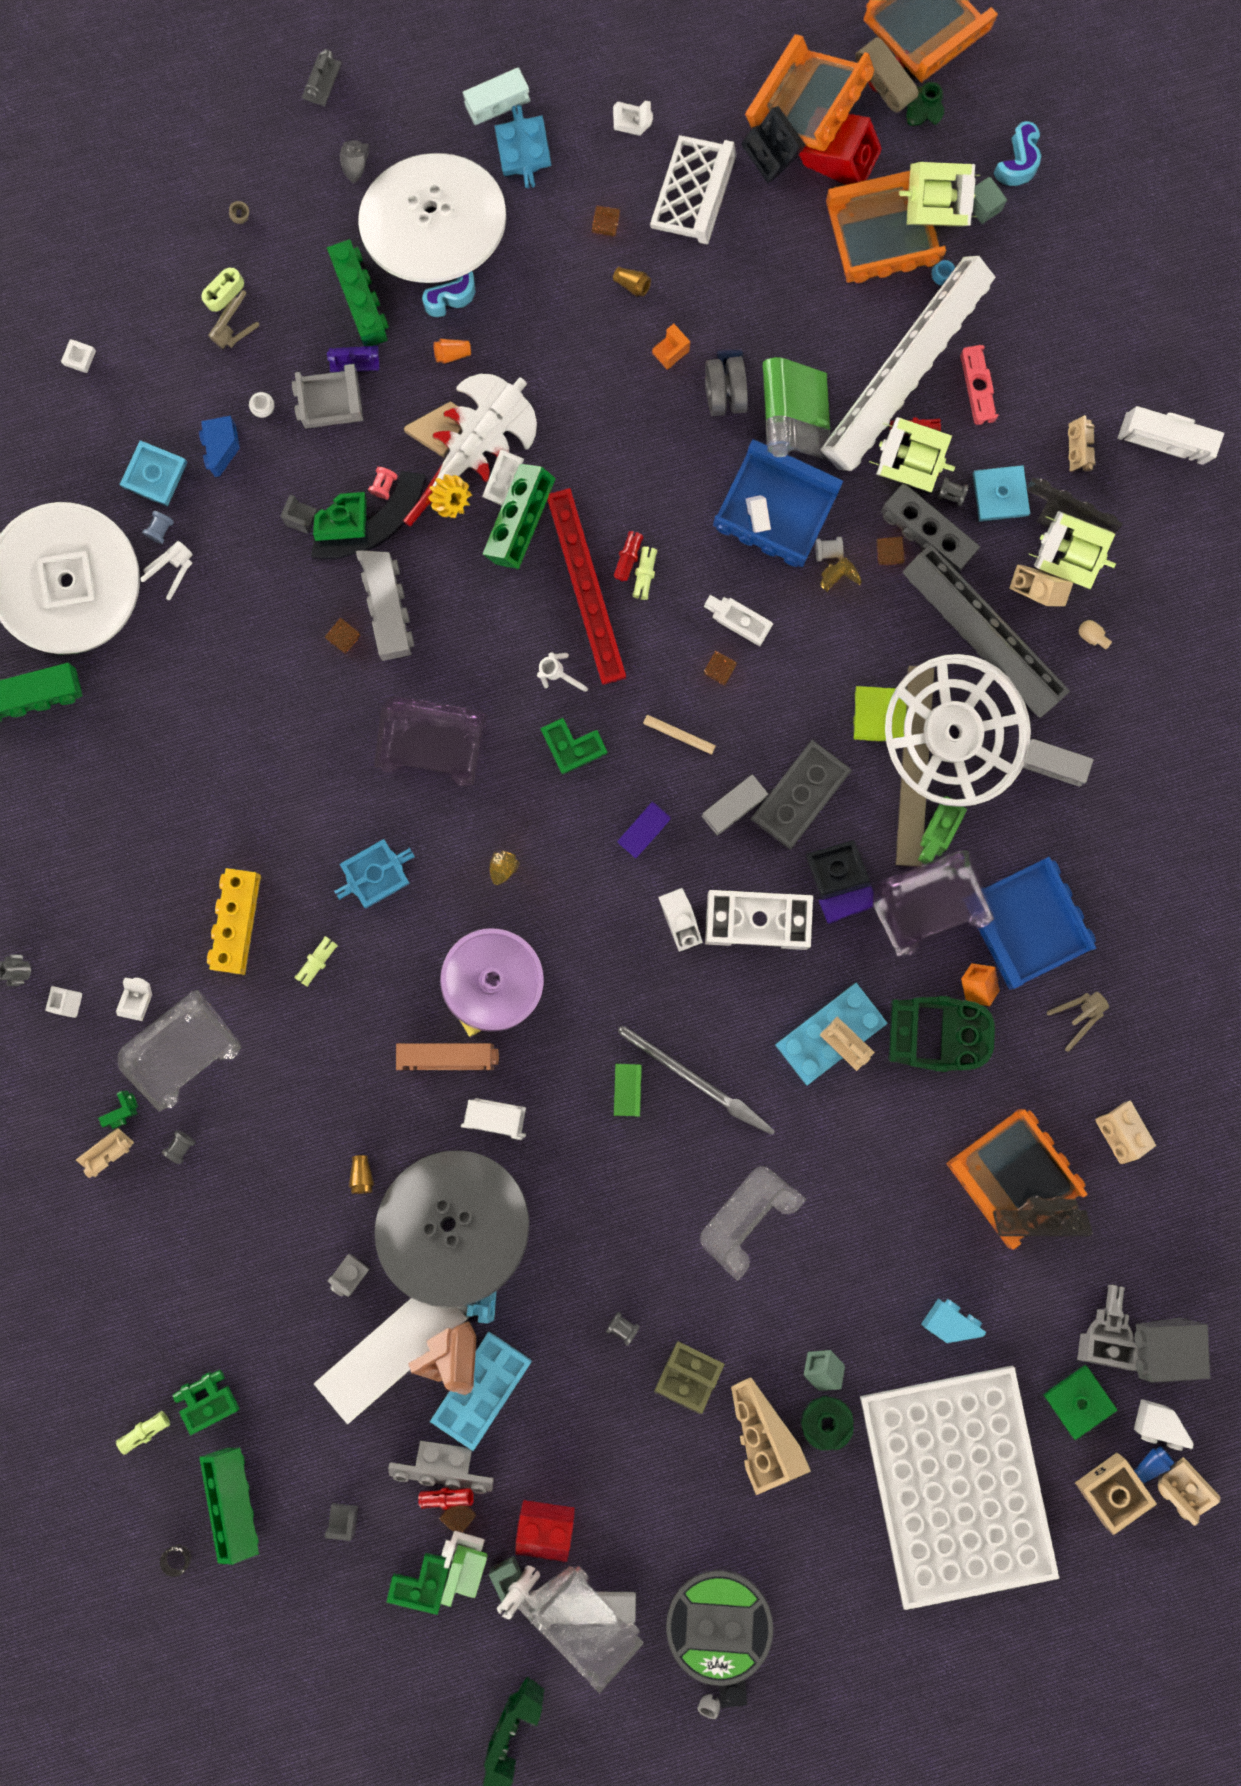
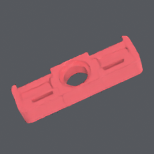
[961,345,998,425]

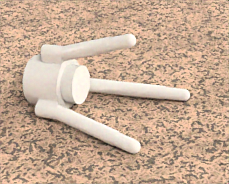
[140,541,193,600]
[537,652,588,692]

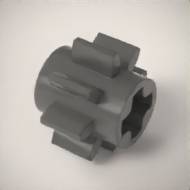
[0,955,31,986]

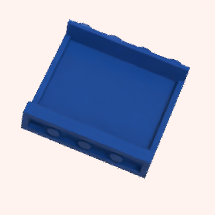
[713,439,843,567]
[963,857,1096,990]

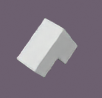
[746,495,771,533]

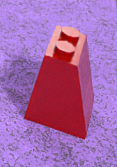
[799,108,882,185]
[515,1500,575,1562]

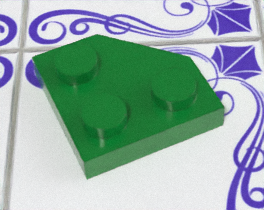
[313,492,367,541]

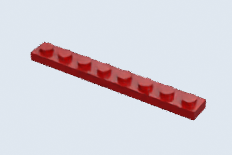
[547,488,626,685]

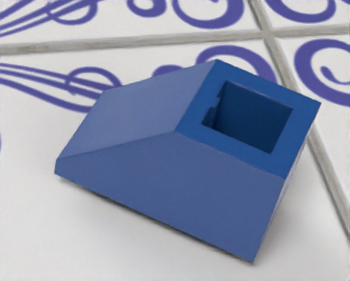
[199,416,240,477]

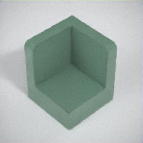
[973,177,1007,224]
[804,1350,845,1391]
[489,1556,522,1602]

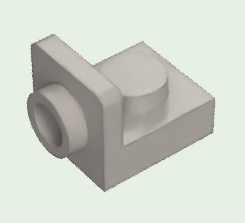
[328,1253,370,1297]

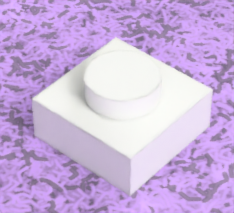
[61,339,96,373]

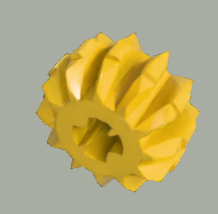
[428,474,472,518]

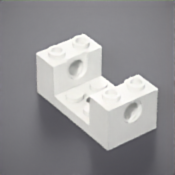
[705,890,813,950]

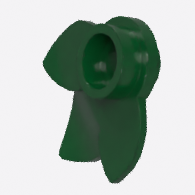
[906,82,944,126]

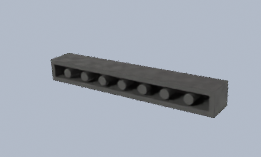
[902,545,1070,718]

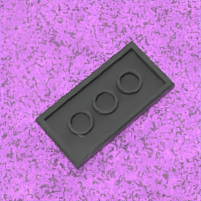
[750,740,852,850]

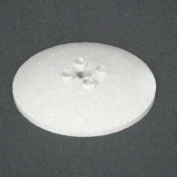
[359,153,506,283]
[0,502,140,654]

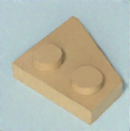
[404,401,463,458]

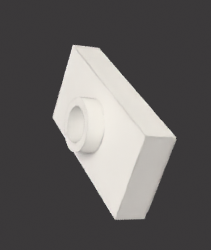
[482,449,524,505]

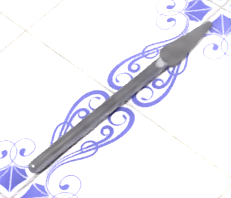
[618,1026,774,1135]

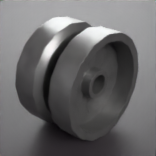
[705,357,748,416]

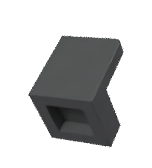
[280,495,318,534]
[325,1503,358,1541]

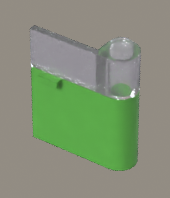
[763,358,830,460]

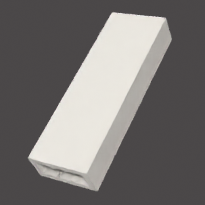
[314,1298,469,1424]

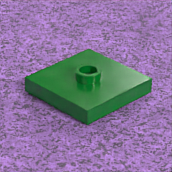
[1043,1365,1117,1440]

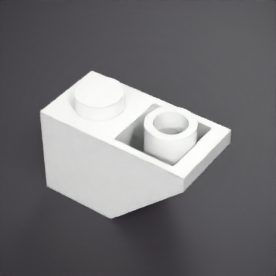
[659,888,703,952]
[1134,1399,1193,1451]

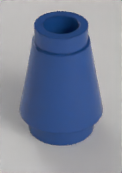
[1134,1446,1175,1484]

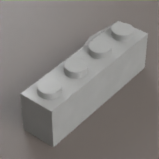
[356,550,414,661]

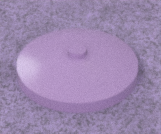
[440,929,544,1031]

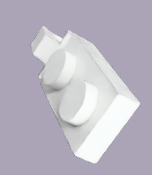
[704,595,773,646]

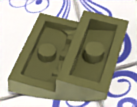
[654,1341,724,1415]

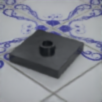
[806,840,870,900]

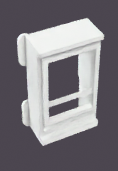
[1118,406,1224,465]
[461,1098,526,1140]

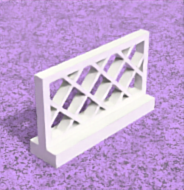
[650,135,736,244]

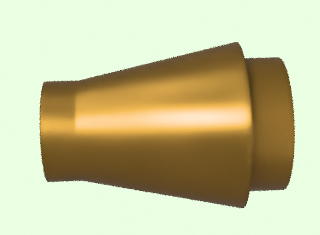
[613,267,651,297]
[349,1155,374,1194]

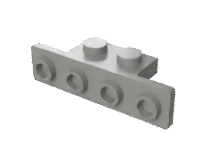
[388,1441,493,1494]

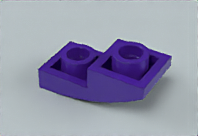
[617,801,671,859]
[819,884,879,924]

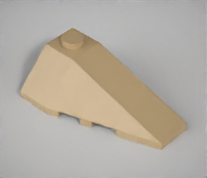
[731,1378,811,1495]

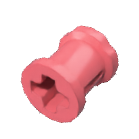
[368,467,398,500]

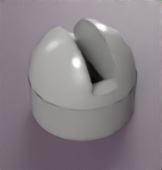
[697,1694,721,1719]

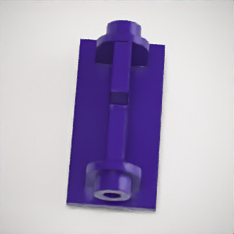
[327,346,379,373]

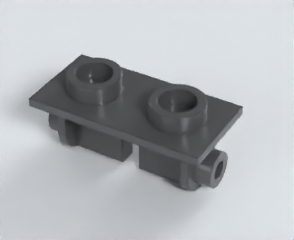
[302,49,342,106]

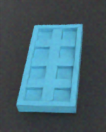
[775,983,888,1085]
[430,1332,532,1451]

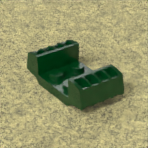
[483,1677,544,1786]

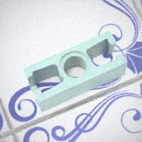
[463,67,530,125]

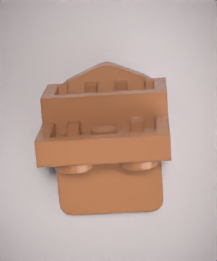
[408,1321,476,1395]

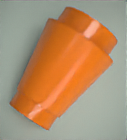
[434,339,471,364]

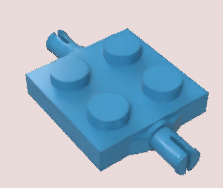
[495,105,552,188]
[334,839,415,909]

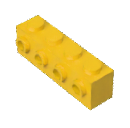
[207,868,261,975]

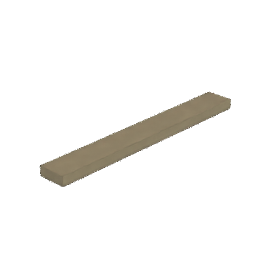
[895,666,934,867]

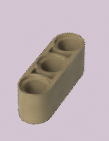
[855,38,918,112]

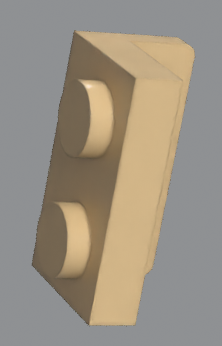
[1096,1100,1156,1164]
[1158,1457,1220,1526]

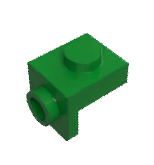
[98,1091,138,1130]

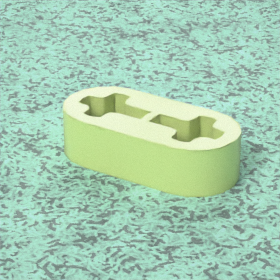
[202,268,244,311]

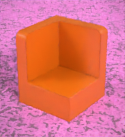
[652,324,690,370]
[961,963,1000,1006]

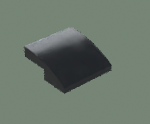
[741,106,806,183]
[995,1142,1070,1216]

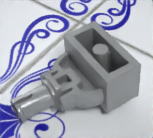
[1077,1285,1138,1370]

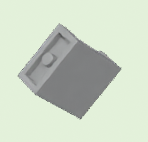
[292,364,363,428]

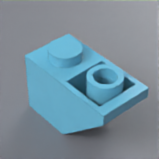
[921,1299,986,1343]

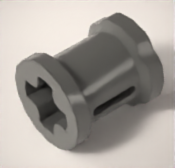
[937,477,969,507]
[162,1130,196,1164]
[606,1312,640,1346]

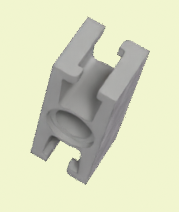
[1023,739,1094,787]
[702,774,768,836]

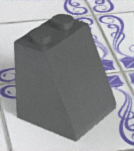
[1134,1318,1210,1382]

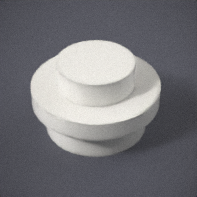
[249,392,274,418]

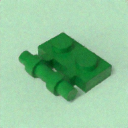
[173,1370,239,1436]

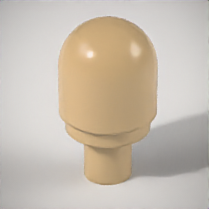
[1079,620,1112,650]

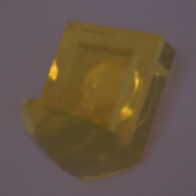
[820,557,862,591]
[490,850,519,885]

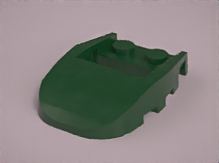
[888,996,995,1072]

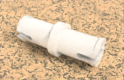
[497,1566,540,1619]

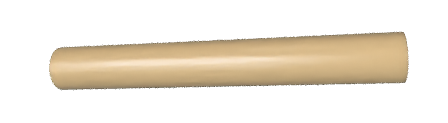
[643,715,716,755]

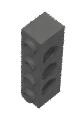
[881,483,980,573]

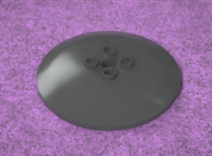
[375,1151,529,1307]

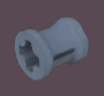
[142,511,174,544]

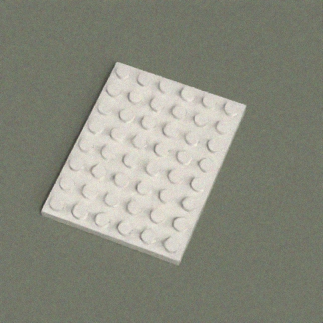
[860,1366,1059,1610]

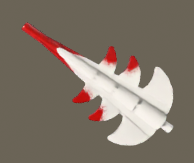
[403,374,537,527]

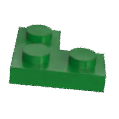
[540,718,608,775]
[386,1553,449,1615]

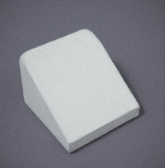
[45,986,82,1018]

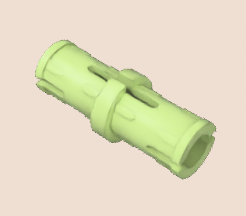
[632,547,657,600]
[294,936,338,987]
[116,1411,170,1455]

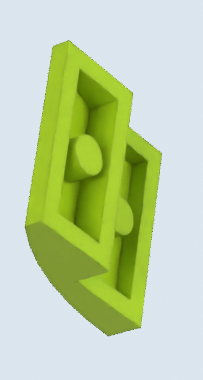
[854,686,906,741]

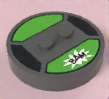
[666,1570,773,1686]

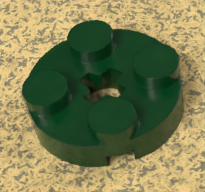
[801,1395,854,1451]

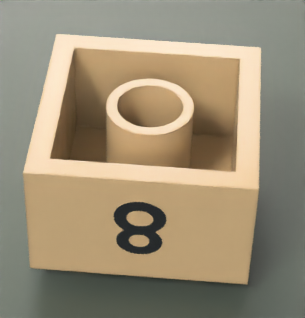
[1075,1453,1156,1535]

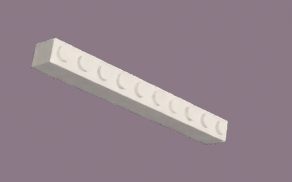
[820,256,995,471]

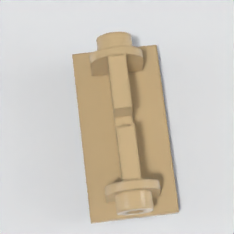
[1068,416,1095,472]
[820,1017,875,1071]
[76,1128,134,1178]

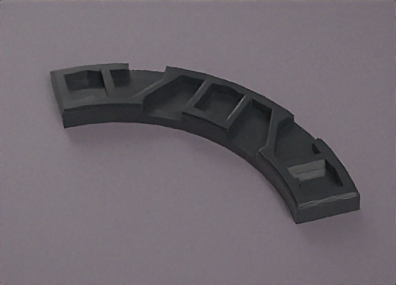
[311,471,426,560]

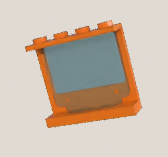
[863,0,998,83]
[745,34,874,151]
[826,171,946,283]
[946,1109,1087,1250]

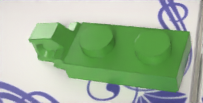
[918,796,967,865]

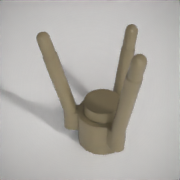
[208,290,259,349]
[1047,992,1109,1052]

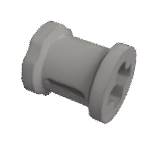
[815,537,843,561]

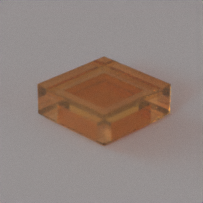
[592,205,620,237]
[876,537,905,565]
[325,618,361,654]
[703,651,738,686]
[439,1506,477,1533]

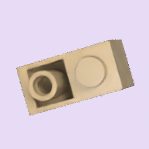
[1009,565,1074,606]

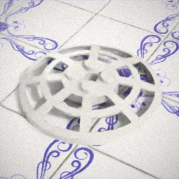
[885,654,1031,807]

